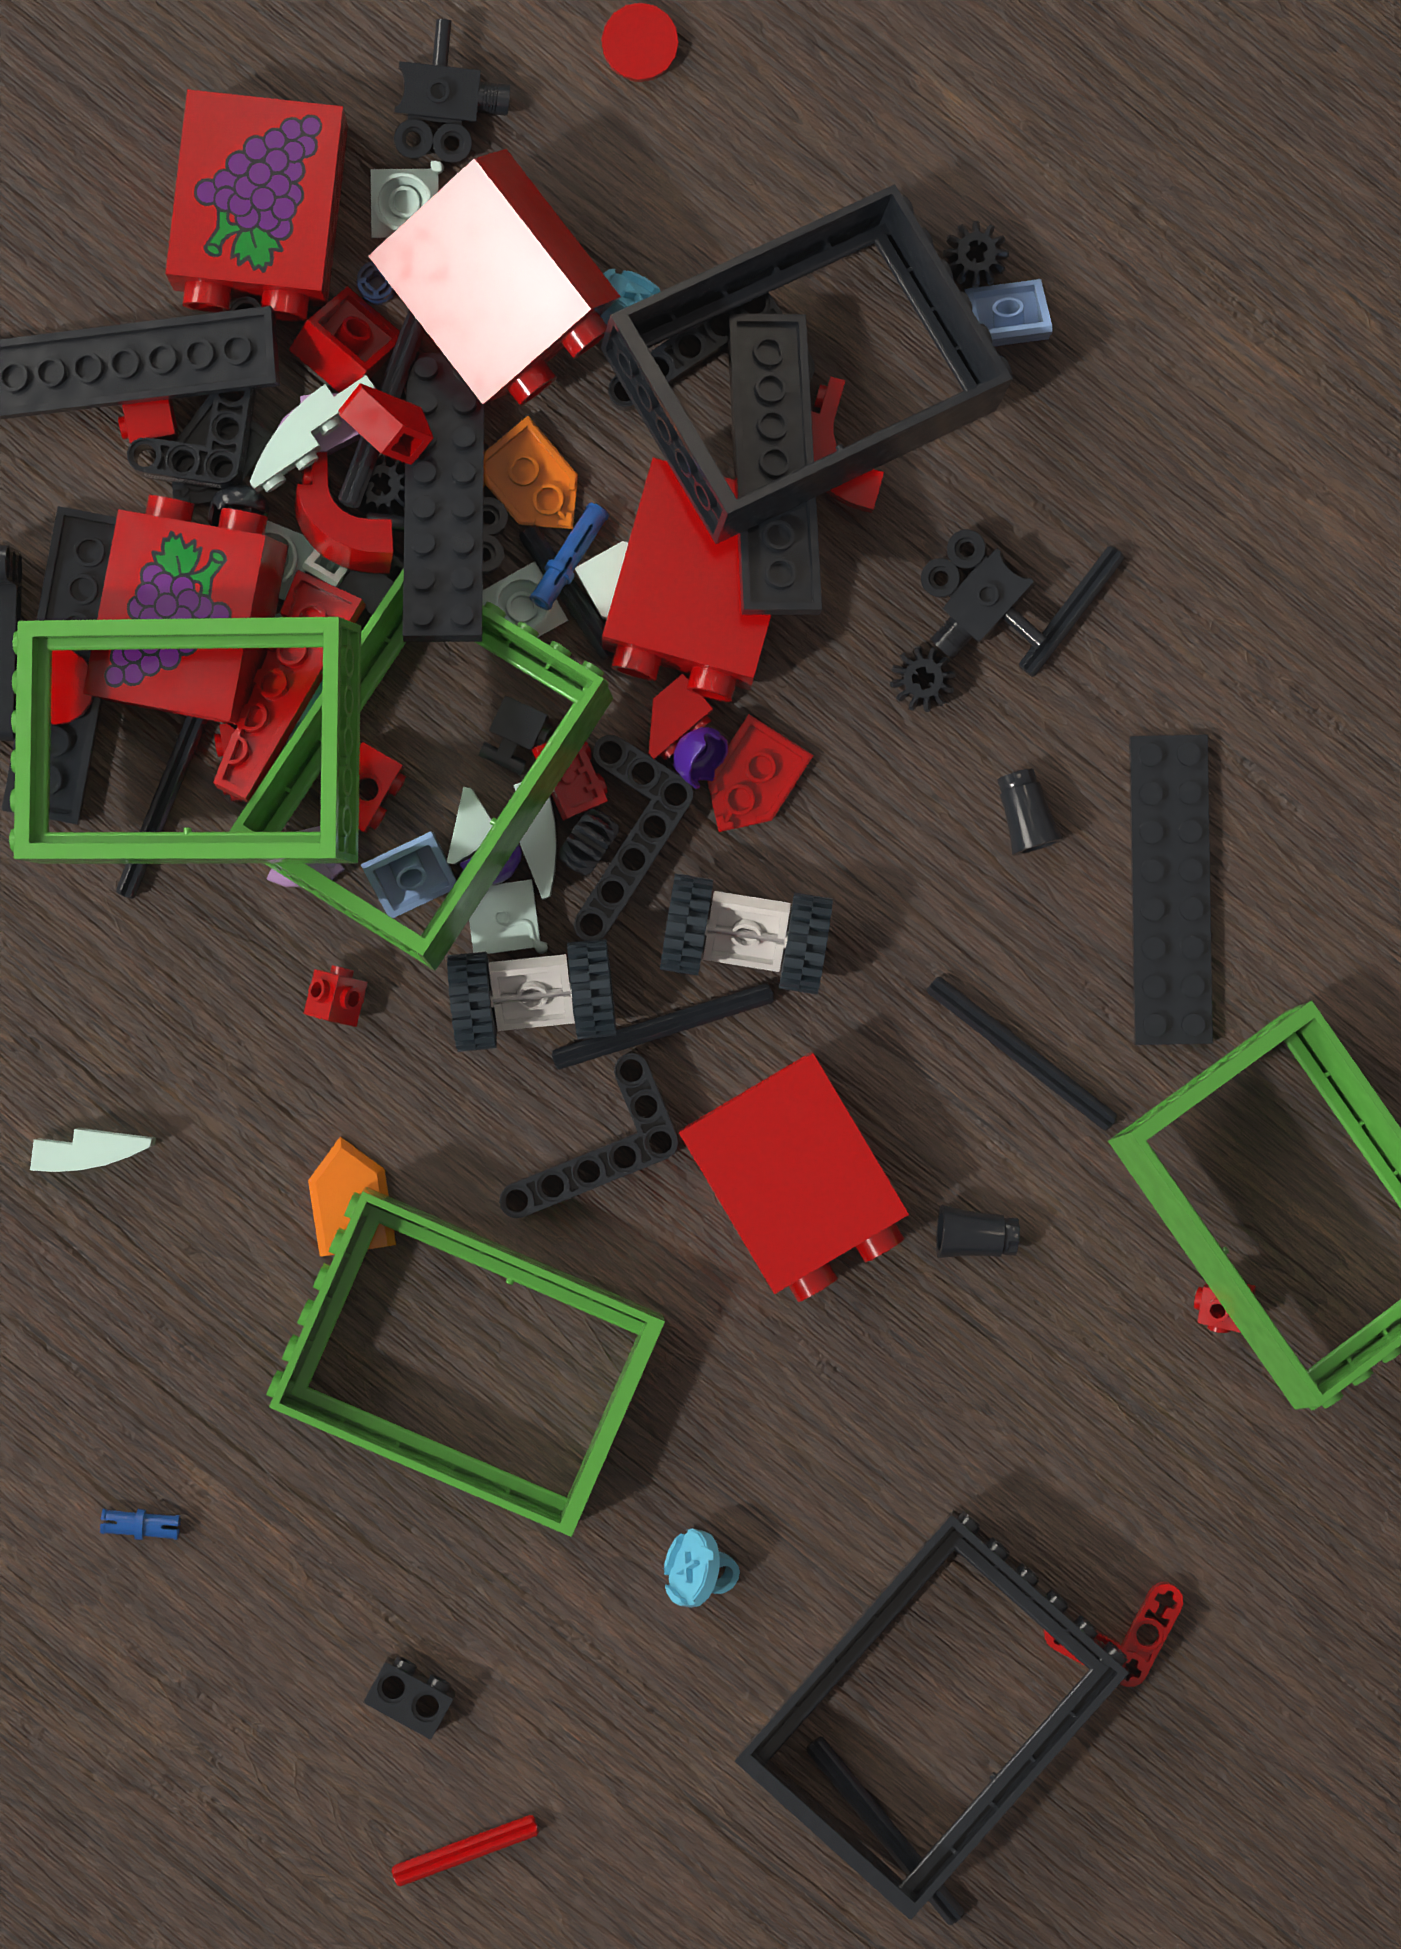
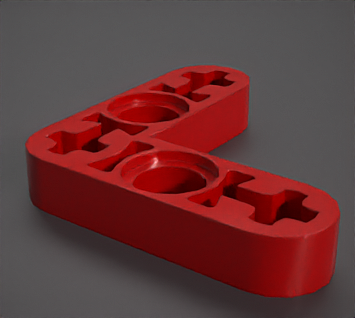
[1043,1582,1183,1687]

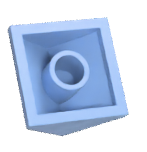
[964,279,1052,346]
[361,831,457,918]

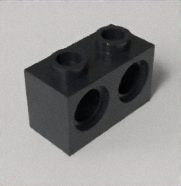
[363,1656,455,1740]

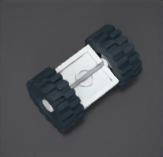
[660,873,833,995]
[447,939,616,1052]

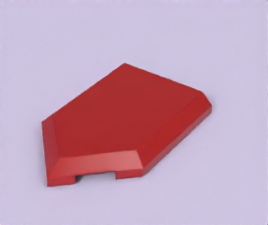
[707,714,814,832]

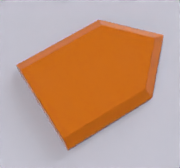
[484,416,578,529]
[308,1136,396,1257]

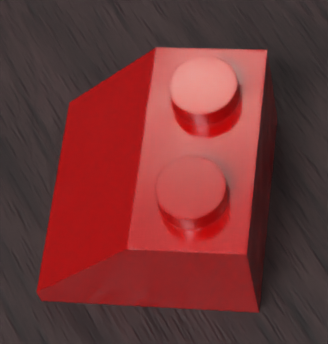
[289,286,400,393]

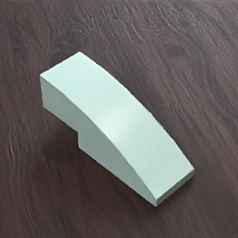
[513,782,557,900]
[30,1128,156,1172]

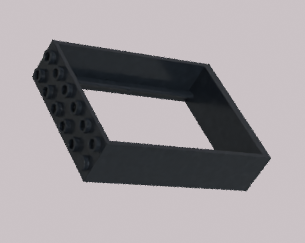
[601,184,1013,544]
[734,1511,1129,1920]

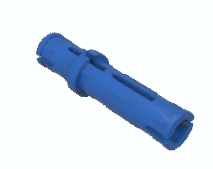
[529,503,609,610]

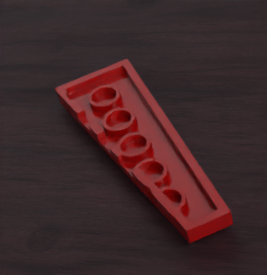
[213,570,366,803]

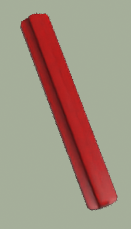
[392,1815,539,1886]

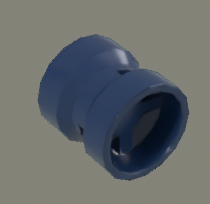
[357,262,396,305]

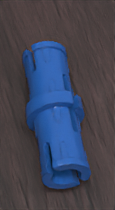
[100,1509,181,1540]

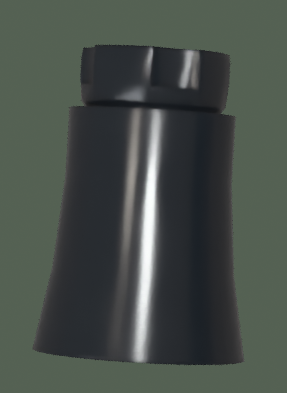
[997,768,1064,856]
[936,1204,1020,1258]

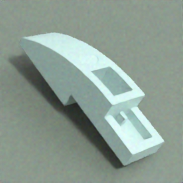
[250,375,376,493]

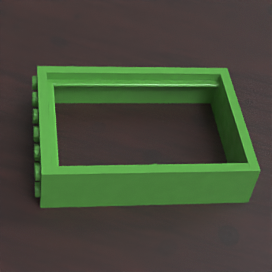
[229,568,614,971]
[9,617,361,864]
[1108,1001,1401,1411]
[266,1187,665,1537]

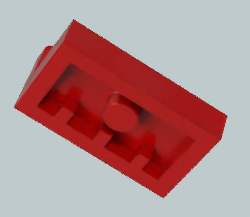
[532,741,608,821]

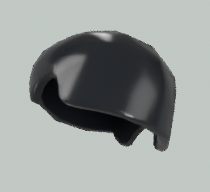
[208,485,270,527]

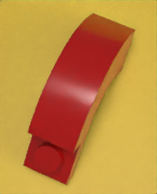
[811,376,884,513]
[294,452,393,573]

